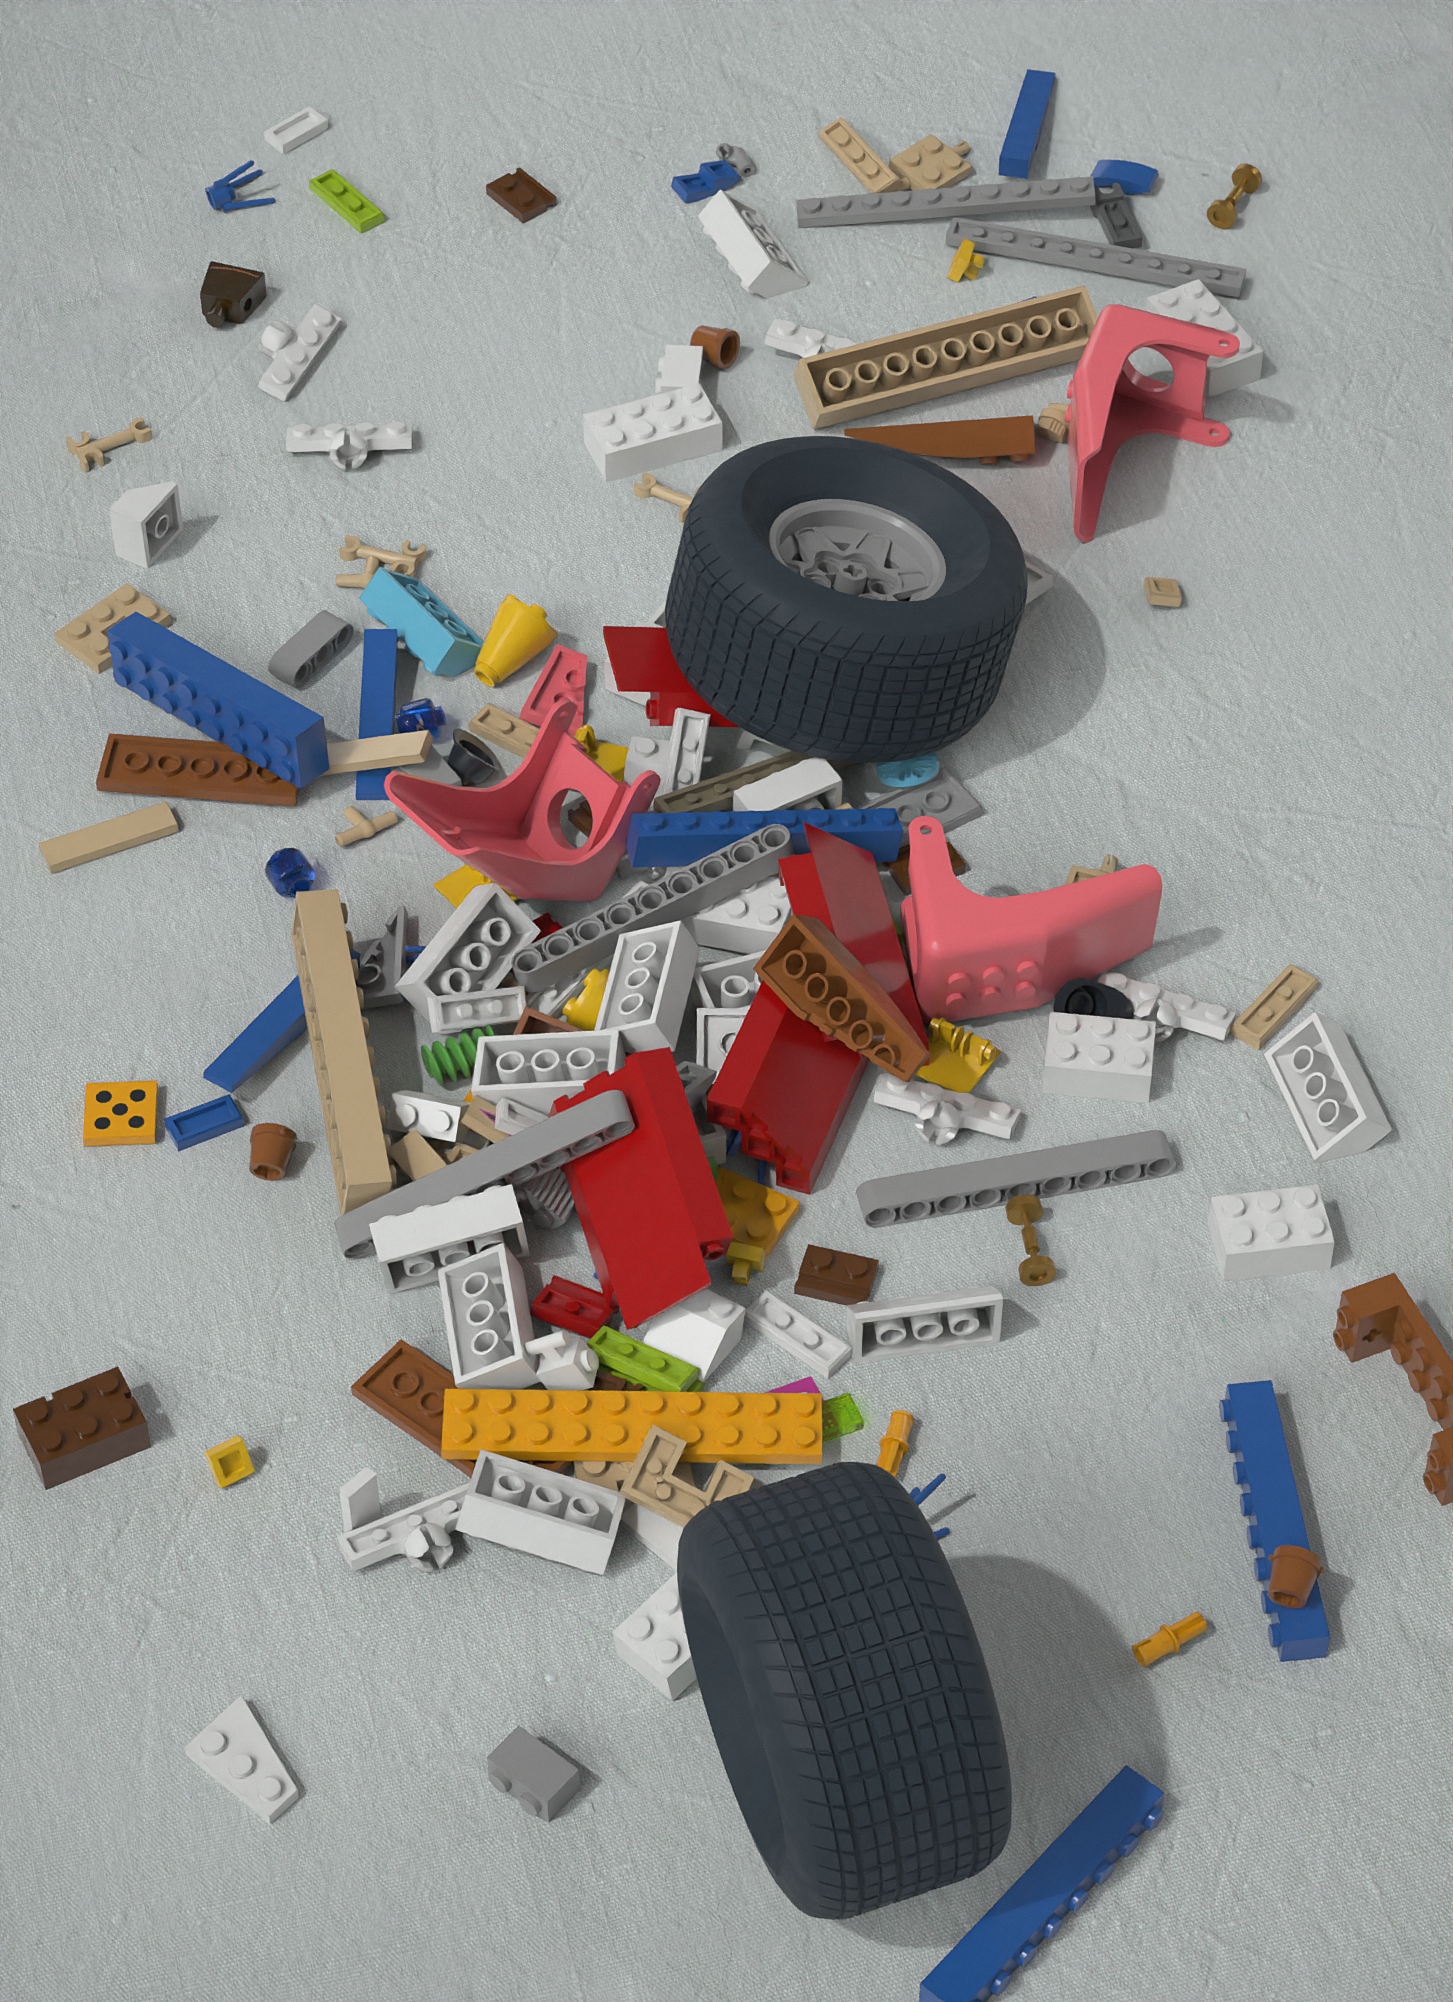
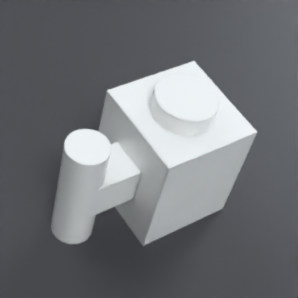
[525,1330,599,1390]

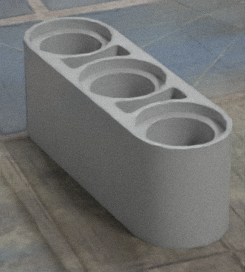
[268,610,354,688]

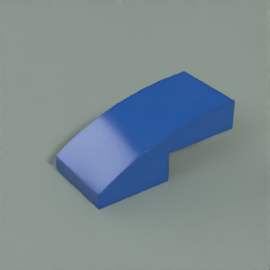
[1090,159,1159,195]
[671,160,740,203]

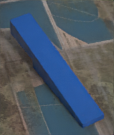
[998,69,1056,179]
[355,629,399,800]
[203,950,361,1093]

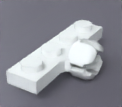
[258,304,341,402]
[764,318,858,358]
[286,422,413,469]
[1098,972,1236,1042]
[874,1073,1021,1145]
[337,1483,470,1572]

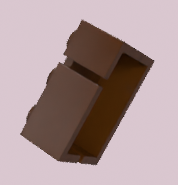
[13,1366,151,1490]

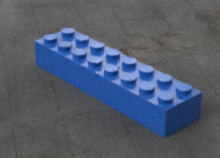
[107,611,330,789]

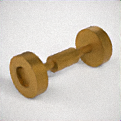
[1207,163,1262,229]
[1005,1195,1056,1286]

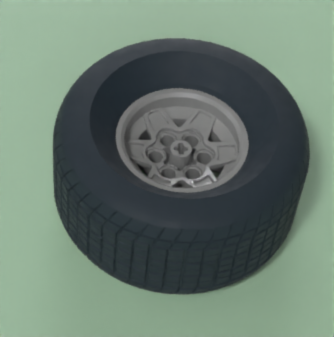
[665,436,1028,763]
[677,1462,1012,1920]

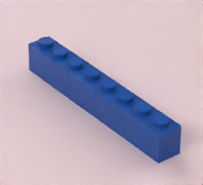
[625,808,904,868]
[1219,1380,1330,1662]
[919,1765,1164,2002]

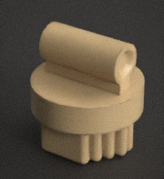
[1037,403,1069,444]

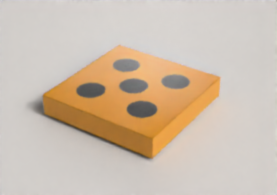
[83,1080,158,1146]

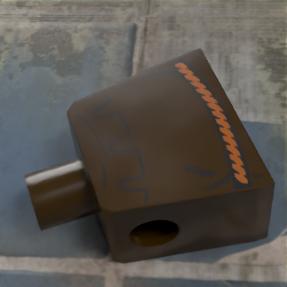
[200,261,267,328]

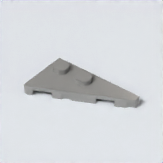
[355,906,408,1010]

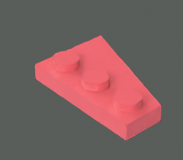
[519,644,587,736]

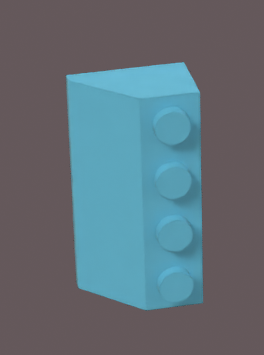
[359,567,484,677]

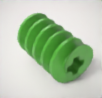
[421,1025,495,1086]

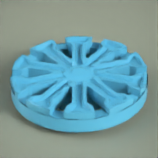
[876,752,940,787]

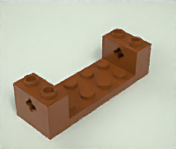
[1333,1273,1453,1506]

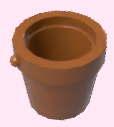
[690,325,740,369]
[249,1123,298,1181]
[1268,1545,1325,1609]

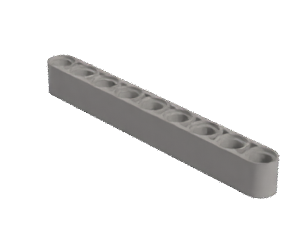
[511,824,795,993]
[334,1090,635,1259]
[856,1130,1176,1228]

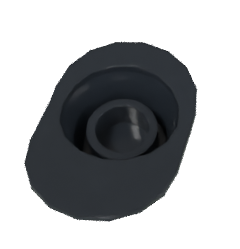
[447,728,500,786]
[1053,978,1133,1019]

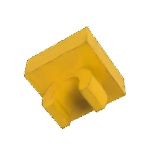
[947,239,985,282]
[725,1242,766,1285]
[204,1435,255,1489]

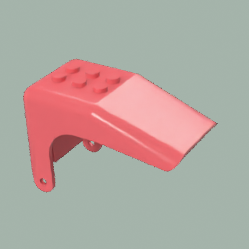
[1065,304,1240,543]
[384,698,661,902]
[900,816,1162,1025]

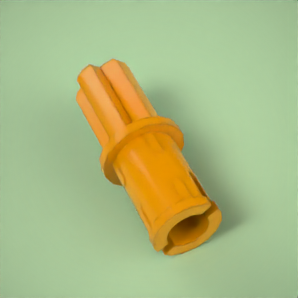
[876,1410,914,1478]
[1132,1612,1208,1668]

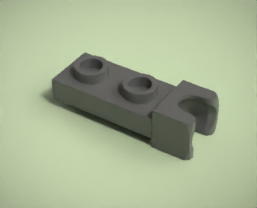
[1090,183,1143,249]

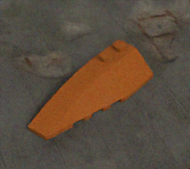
[844,415,1036,464]
[753,914,930,1083]

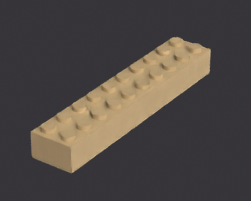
[793,285,1098,430]
[291,889,397,1215]

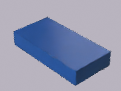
[164,1094,244,1152]

